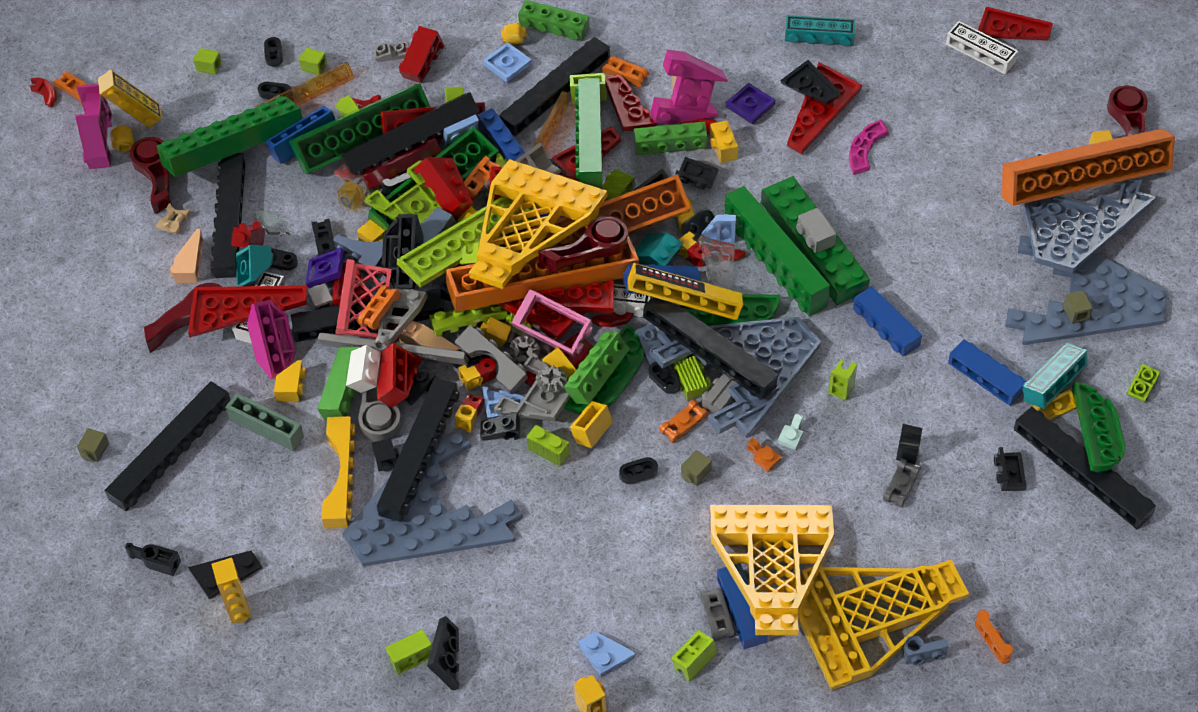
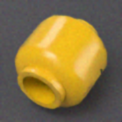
[501,22,527,46]
[110,125,135,152]

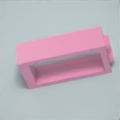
[511,289,593,357]

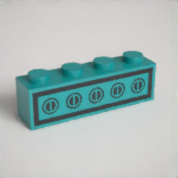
[785,15,855,46]
[1022,343,1088,409]

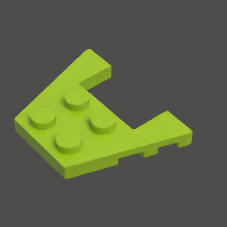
[364,160,442,224]

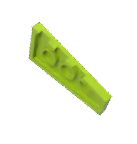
[429,304,507,337]

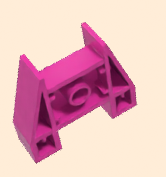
[650,49,728,125]
[75,84,112,169]

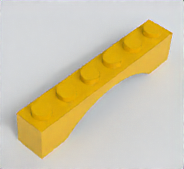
[322,416,356,529]

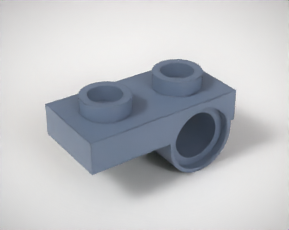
[635,324,662,366]
[903,636,949,665]

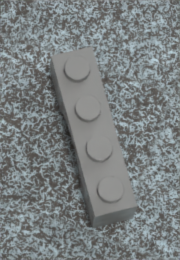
[455,325,529,394]

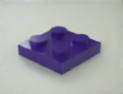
[726,83,776,125]
[305,248,345,289]

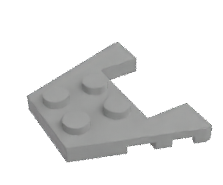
[494,353,571,421]

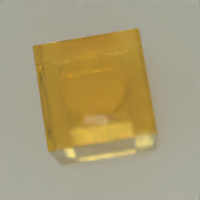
[337,179,364,211]

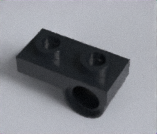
[404,364,438,405]
[480,413,520,441]

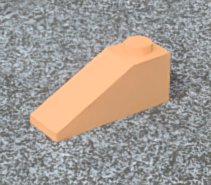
[170,229,204,283]
[399,320,459,364]

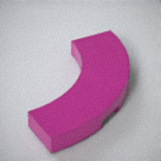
[849,119,889,175]

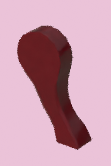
[1107,85,1148,136]
[361,136,442,189]
[130,137,172,214]
[539,216,628,273]
[144,282,222,353]

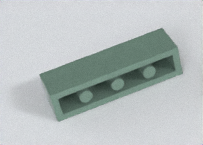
[225,393,304,451]

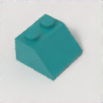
[635,233,683,266]
[236,245,273,287]

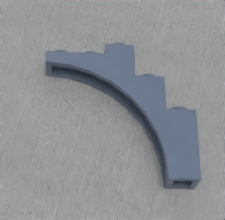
[333,207,456,277]

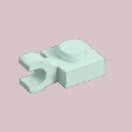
[777,414,803,450]

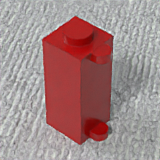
[231,221,266,248]

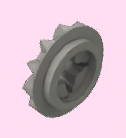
[509,336,539,365]
[536,365,567,393]

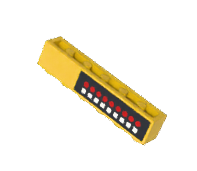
[628,263,743,320]

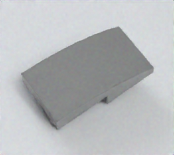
[373,40,410,62]

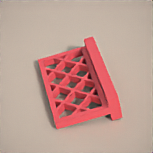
[335,259,392,339]

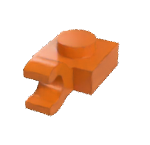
[747,438,782,472]

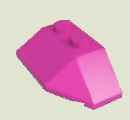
[247,300,296,379]

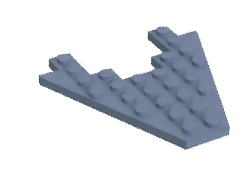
[1014,151,1156,273]
[1005,235,1167,345]
[652,317,821,438]
[342,429,522,566]

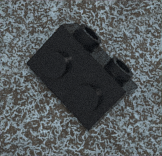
[675,157,719,190]
[994,447,1027,491]

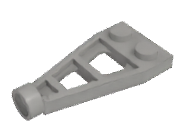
[373,288,427,351]

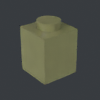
[1063,291,1093,324]
[77,428,109,462]
[681,450,712,486]

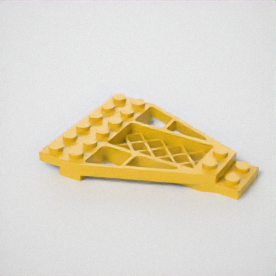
[469,159,607,289]
[710,505,834,636]
[783,560,969,691]

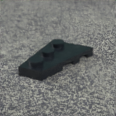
[780,60,841,106]
[188,550,262,599]
[427,616,459,690]

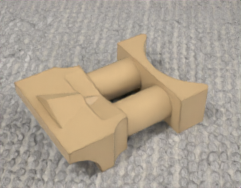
[155,203,191,234]

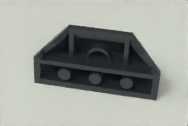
[382,214,424,289]

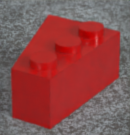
[399,26,445,83]
[413,157,474,216]
[377,343,422,407]

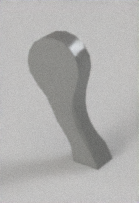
[358,377,402,442]

